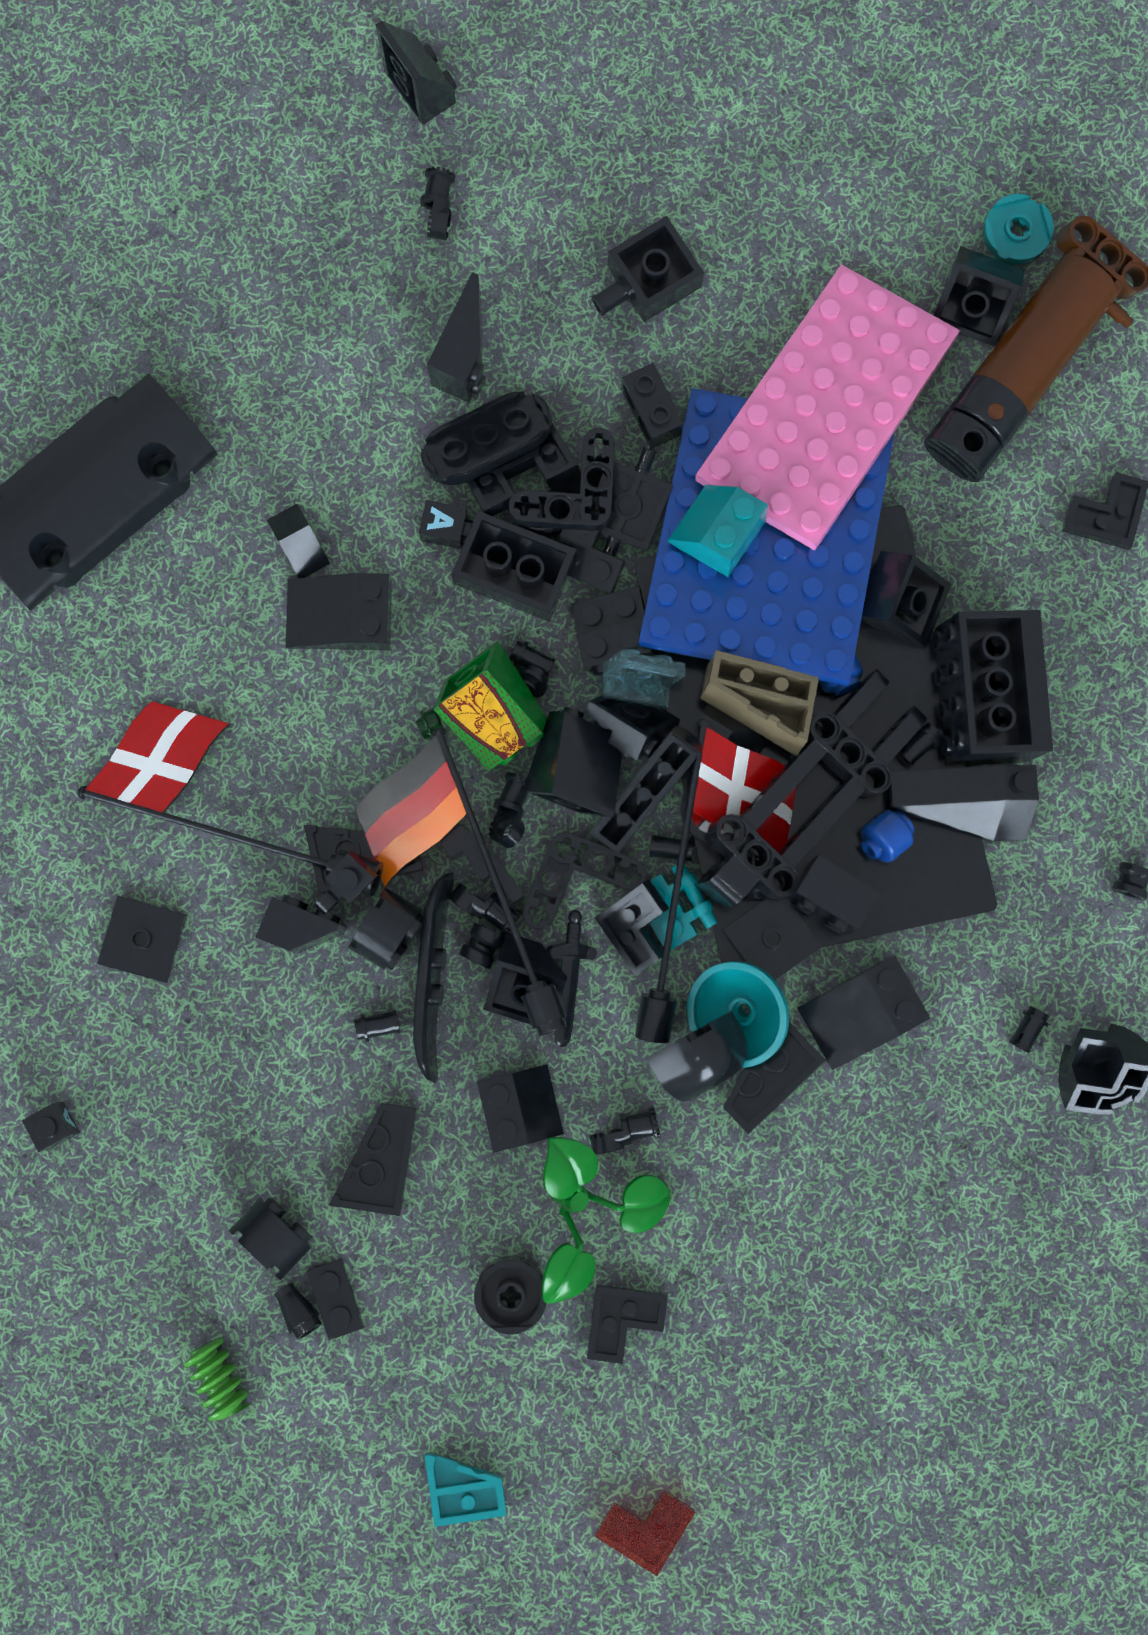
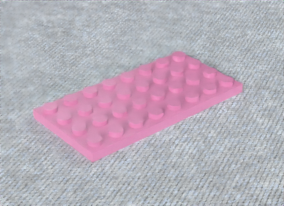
[695,264,960,551]

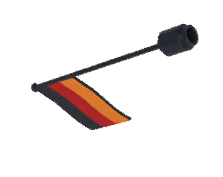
[355,727,567,1036]

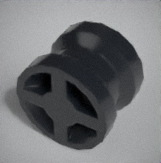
[1112,862,1148,901]

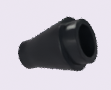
[274,1283,322,1340]

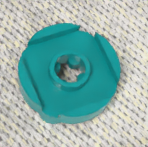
[983,194,1054,265]

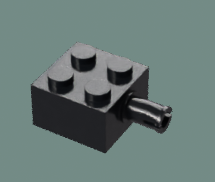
[591,216,704,322]

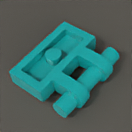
[649,864,719,951]

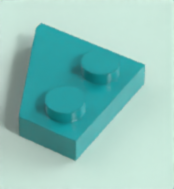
[424,1452,507,1527]

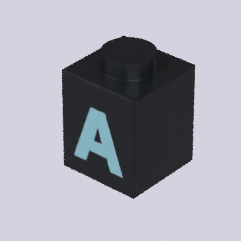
[419,500,473,549]
[22,1102,80,1152]

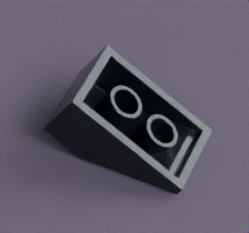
[375,21,457,125]
[427,272,486,403]
[286,573,392,650]
[797,955,930,1070]

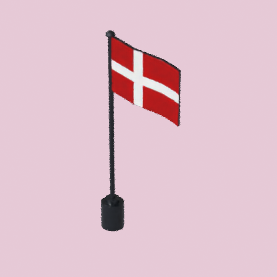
[77,701,383,896]
[635,719,797,1043]

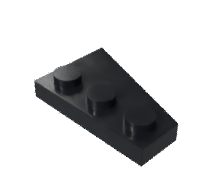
[723,1022,826,1135]

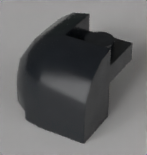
[646,1011,747,1102]
[1059,1024,1148,1115]

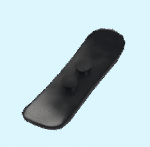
[413,872,454,1084]

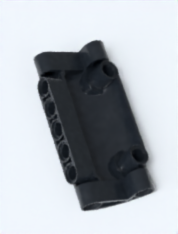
[0,373,218,611]

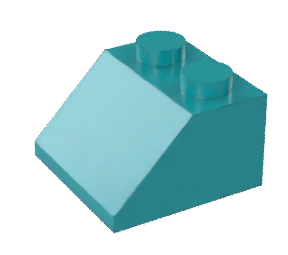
[668,485,768,577]

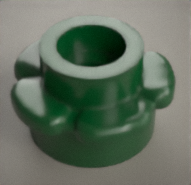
[416,708,446,739]

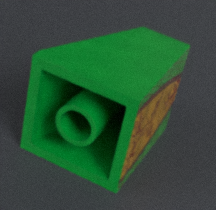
[434,641,547,771]

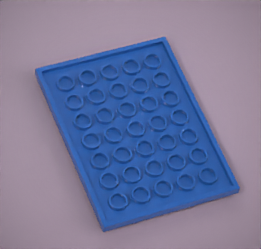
[638,388,895,686]

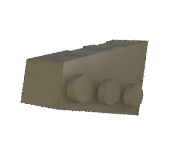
[700,650,819,756]

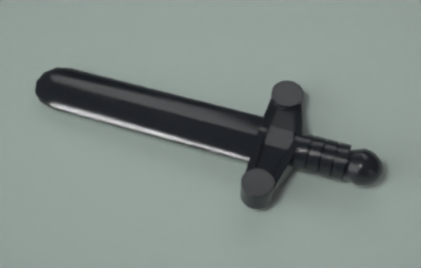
[546,909,597,1047]

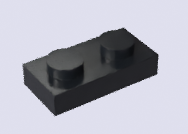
[307,1258,364,1340]

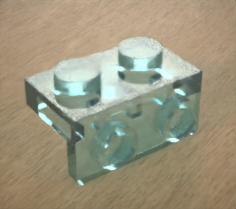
[602,649,685,709]

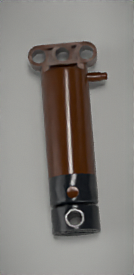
[924,216,1148,482]

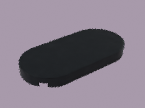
[420,392,552,485]

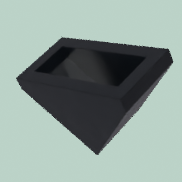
[267,504,330,578]

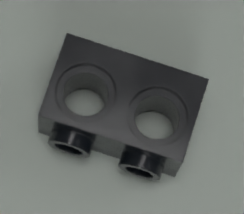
[621,363,683,450]

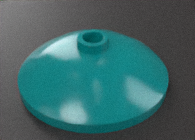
[687,961,789,1068]

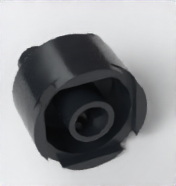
[348,887,423,970]
[229,1197,312,1280]
[474,1256,547,1335]

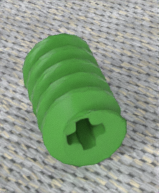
[183,1337,253,1422]

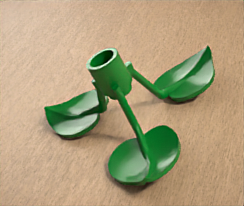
[542,1137,671,1304]

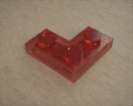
[595,1490,695,1576]

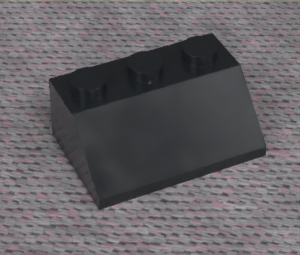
[451,511,576,622]

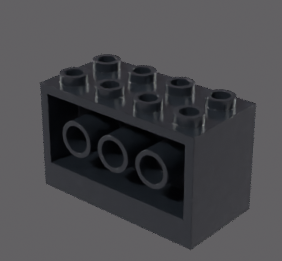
[932,610,1053,765]

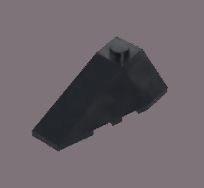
[889,765,1039,842]

